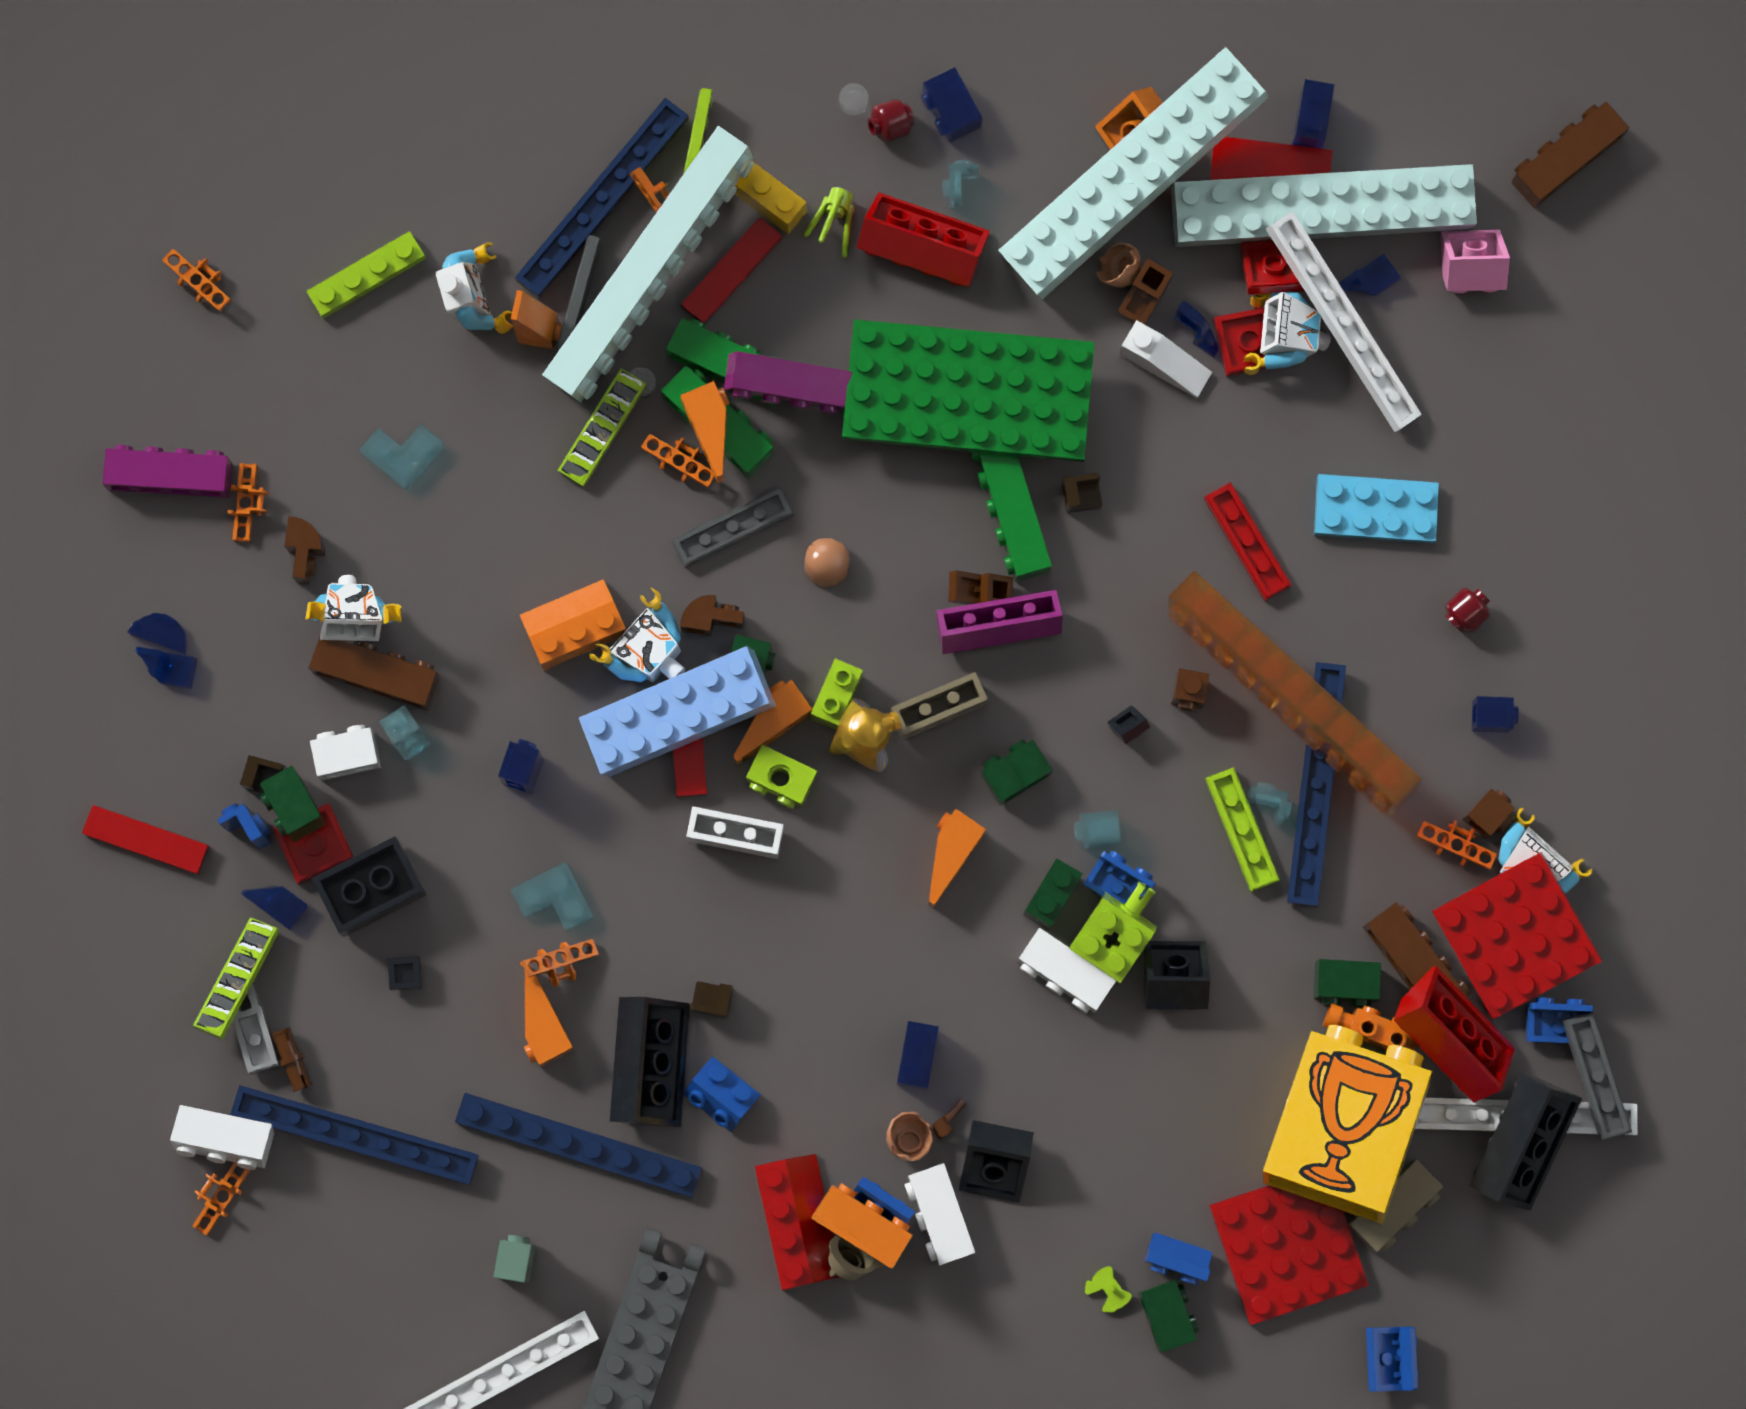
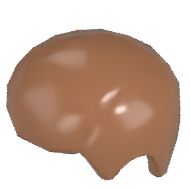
[1096,242,1141,288]
[804,538,850,587]
[886,1112,933,1162]

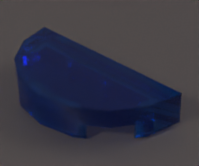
[127,613,188,655]

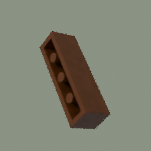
[1511,101,1630,209]
[309,634,440,711]
[1363,902,1472,1002]

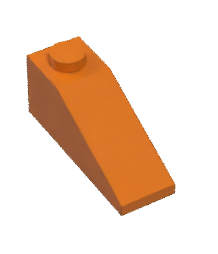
[511,290,563,350]
[680,381,729,484]
[733,680,812,766]
[928,809,986,908]
[524,965,574,1067]

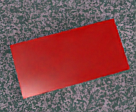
[1209,137,1333,180]

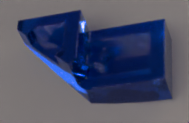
[1339,254,1401,296]
[1174,300,1219,358]
[136,647,198,689]
[241,885,308,930]

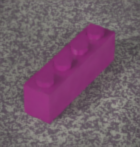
[724,351,852,414]
[102,445,232,498]
[936,590,1063,654]

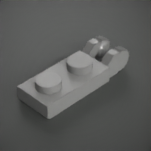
[233,984,280,1075]

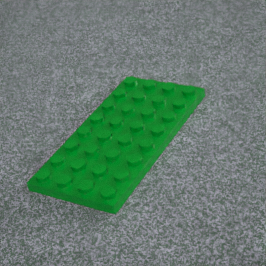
[842,319,1095,462]

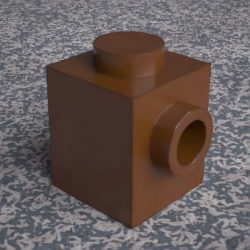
[1171,668,1210,711]
[1462,788,1515,840]

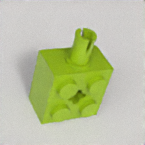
[1069,882,1158,983]

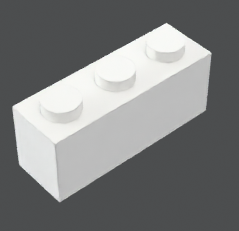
[686,806,784,859]
[1018,928,1116,1013]
[170,1105,275,1170]
[904,1163,975,1266]

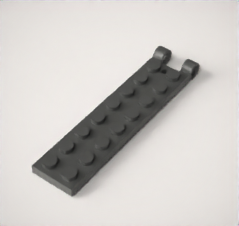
[583,1227,706,1409]

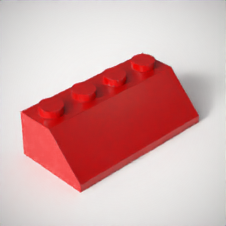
[856,192,990,287]
[1394,966,1515,1103]
[754,1154,839,1290]

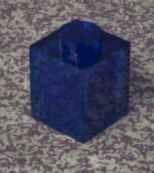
[1472,696,1519,733]

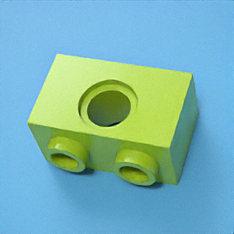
[811,658,863,731]
[746,745,817,809]

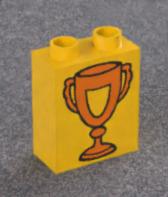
[1263,1025,1432,1225]

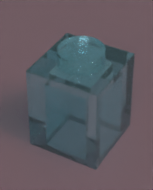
[1074,810,1121,848]

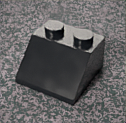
[1144,941,1210,1010]
[959,1120,1034,1203]

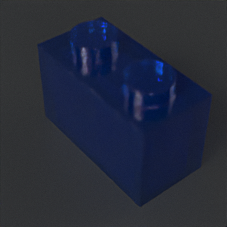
[920,67,983,143]
[1292,79,1335,149]
[498,739,544,794]
[896,1021,939,1090]

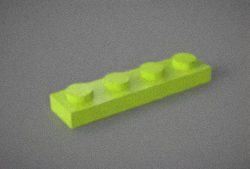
[306,231,426,319]

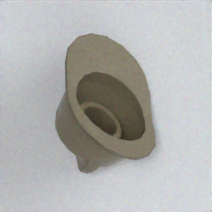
[828,1235,884,1281]

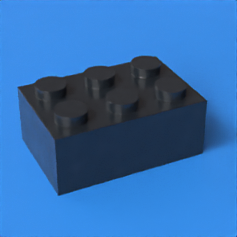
[312,836,427,937]

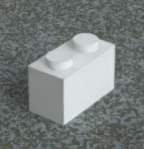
[310,725,381,781]

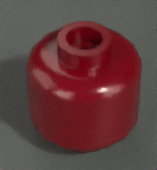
[868,99,914,142]
[1445,588,1491,633]

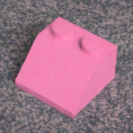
[1440,229,1510,293]

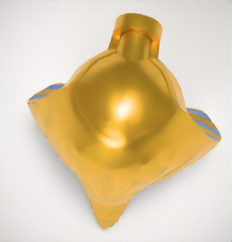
[828,698,901,772]

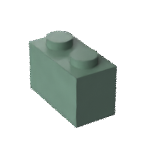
[493,1234,536,1283]

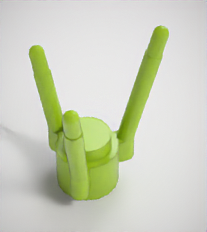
[803,187,855,258]

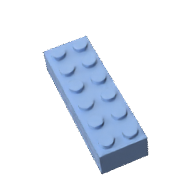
[579,646,776,777]

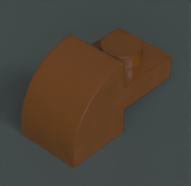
[1118,258,1174,325]
[284,516,325,584]
[948,570,1013,605]
[680,595,745,636]

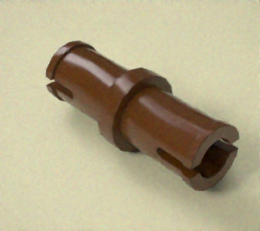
[271,1027,312,1092]

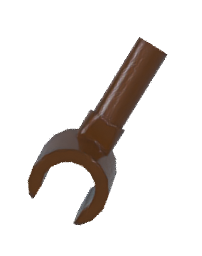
[932,1099,967,1139]

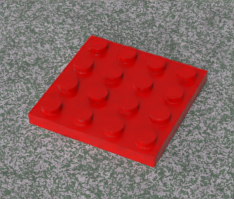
[1432,852,1603,1020]
[1209,1185,1369,1325]

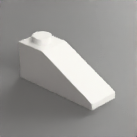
[1119,320,1212,398]

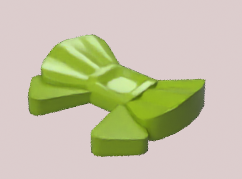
[1085,1266,1132,1312]

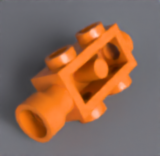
[1322,1003,1417,1051]

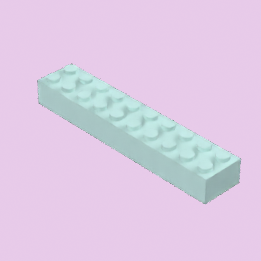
[998,47,1268,299]
[542,126,754,403]
[1171,164,1477,247]

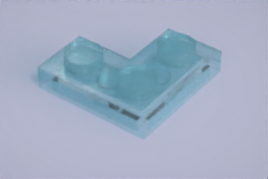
[359,424,445,490]
[511,862,594,931]

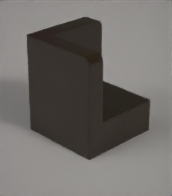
[1062,472,1102,513]
[240,755,287,794]
[690,981,733,1019]

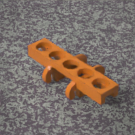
[630,167,669,213]
[162,249,231,313]
[641,433,715,489]
[227,463,269,542]
[1416,820,1497,870]
[520,939,599,987]
[192,1162,251,1236]

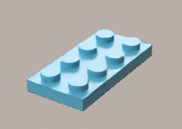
[1314,474,1439,544]

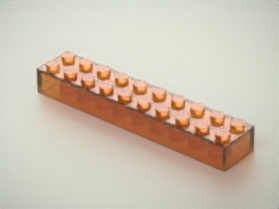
[1168,570,1422,816]

